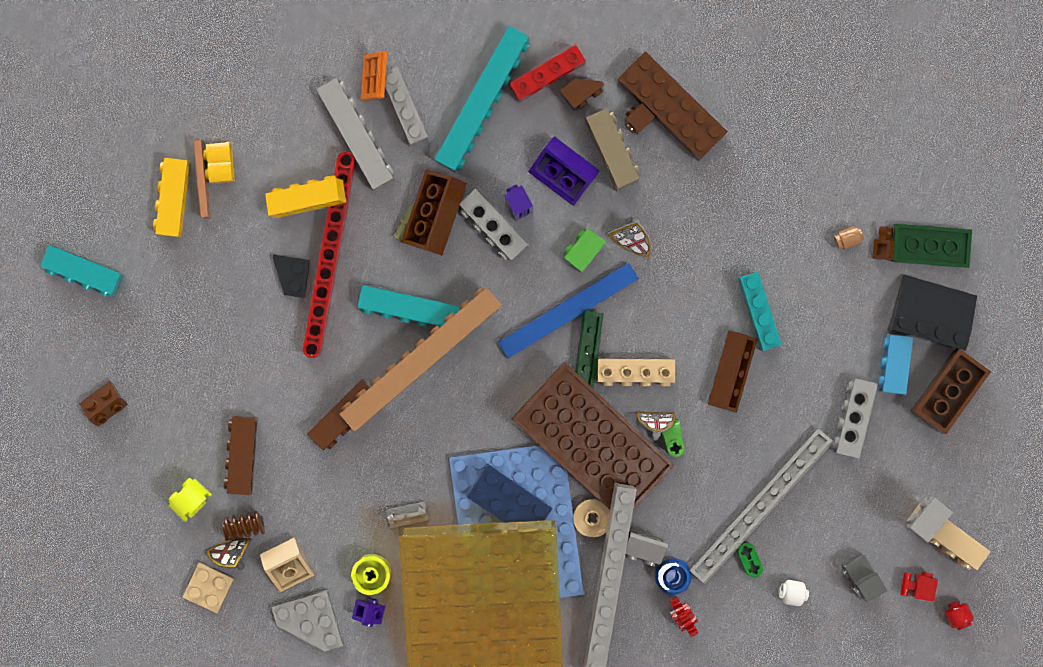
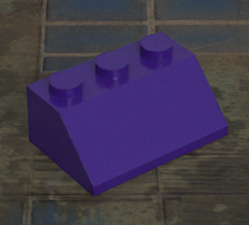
[528,136,600,206]

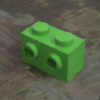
[564,228,606,273]

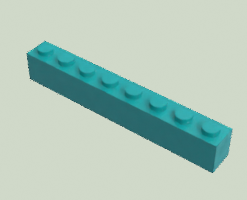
[435,25,531,172]

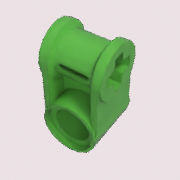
[662,419,685,457]

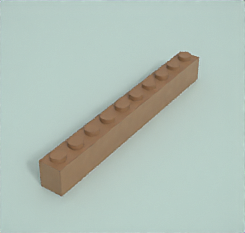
[340,287,502,432]

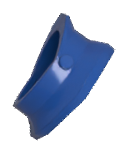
[655,558,692,595]

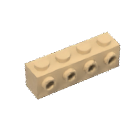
[597,359,675,386]

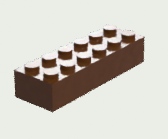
[617,51,728,161]

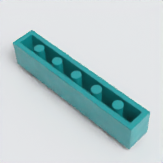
[357,285,460,327]

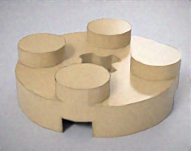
[573,499,610,537]

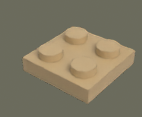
[183,562,235,614]

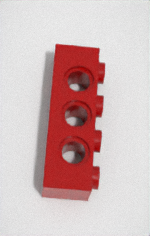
[510,44,586,103]

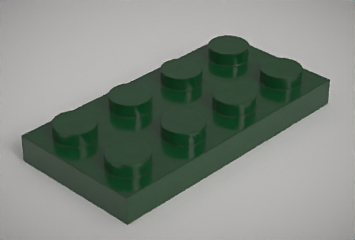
[891,224,972,268]

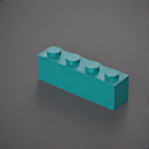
[40,245,124,297]
[737,272,782,351]

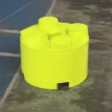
[168,478,212,523]
[351,554,391,595]

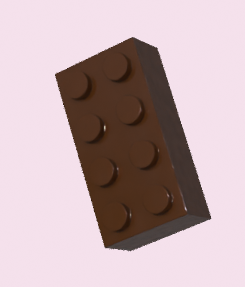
[401,170,467,256]
[911,349,991,434]

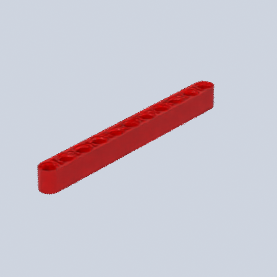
[303,151,356,358]

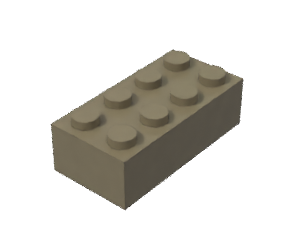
[585,108,641,192]

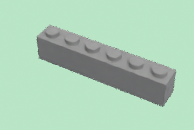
[316,78,395,191]

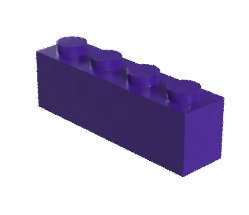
[505,184,533,221]

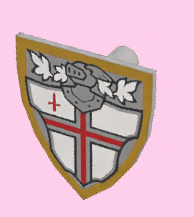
[608,218,651,257]
[637,412,675,440]

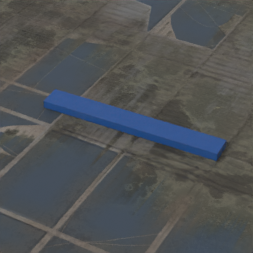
[498,263,639,358]

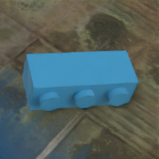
[878,334,913,395]

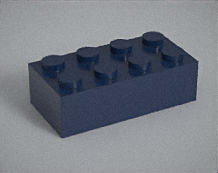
[466,464,553,540]

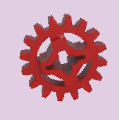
[669,597,699,637]

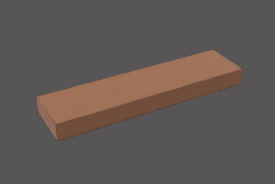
[193,140,211,219]

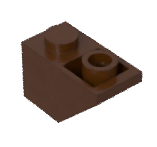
[560,78,604,110]

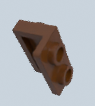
[79,381,128,427]

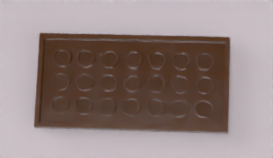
[511,362,675,510]

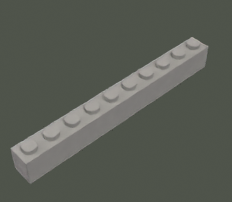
[583,483,636,667]

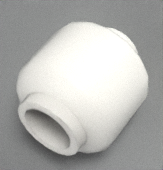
[779,580,809,606]

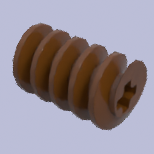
[223,511,265,541]

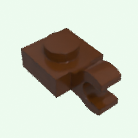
[872,226,894,260]

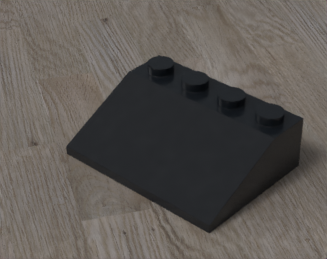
[888,275,977,351]

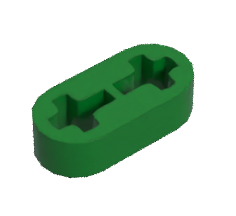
[737,542,763,578]

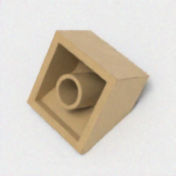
[260,538,315,592]

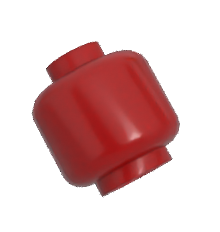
[945,601,974,631]

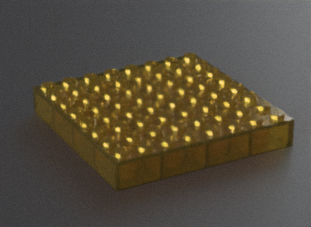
[399,520,563,667]

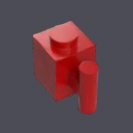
[900,571,938,602]

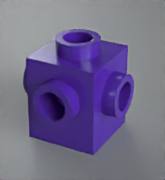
[352,598,385,627]

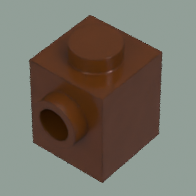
[625,103,655,135]

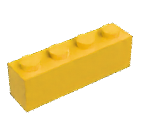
[153,158,190,238]
[265,176,346,218]

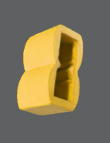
[203,142,235,184]

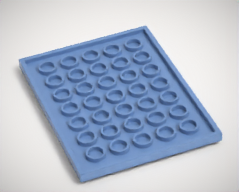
[449,445,584,610]

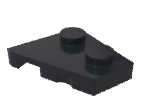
[273,254,310,298]

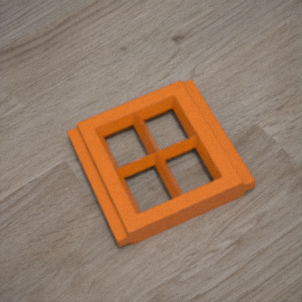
[360,51,387,101]

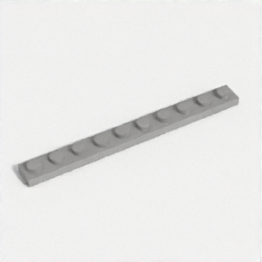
[690,428,834,584]

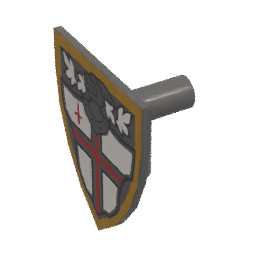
[207,538,252,570]

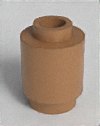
[834,226,864,250]

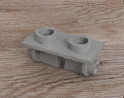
[387,502,428,528]

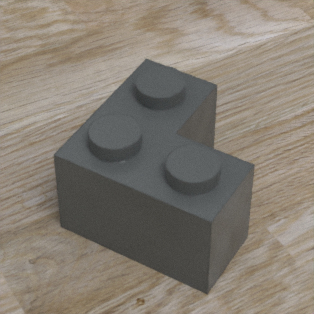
[842,553,887,603]

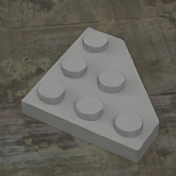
[271,590,344,652]

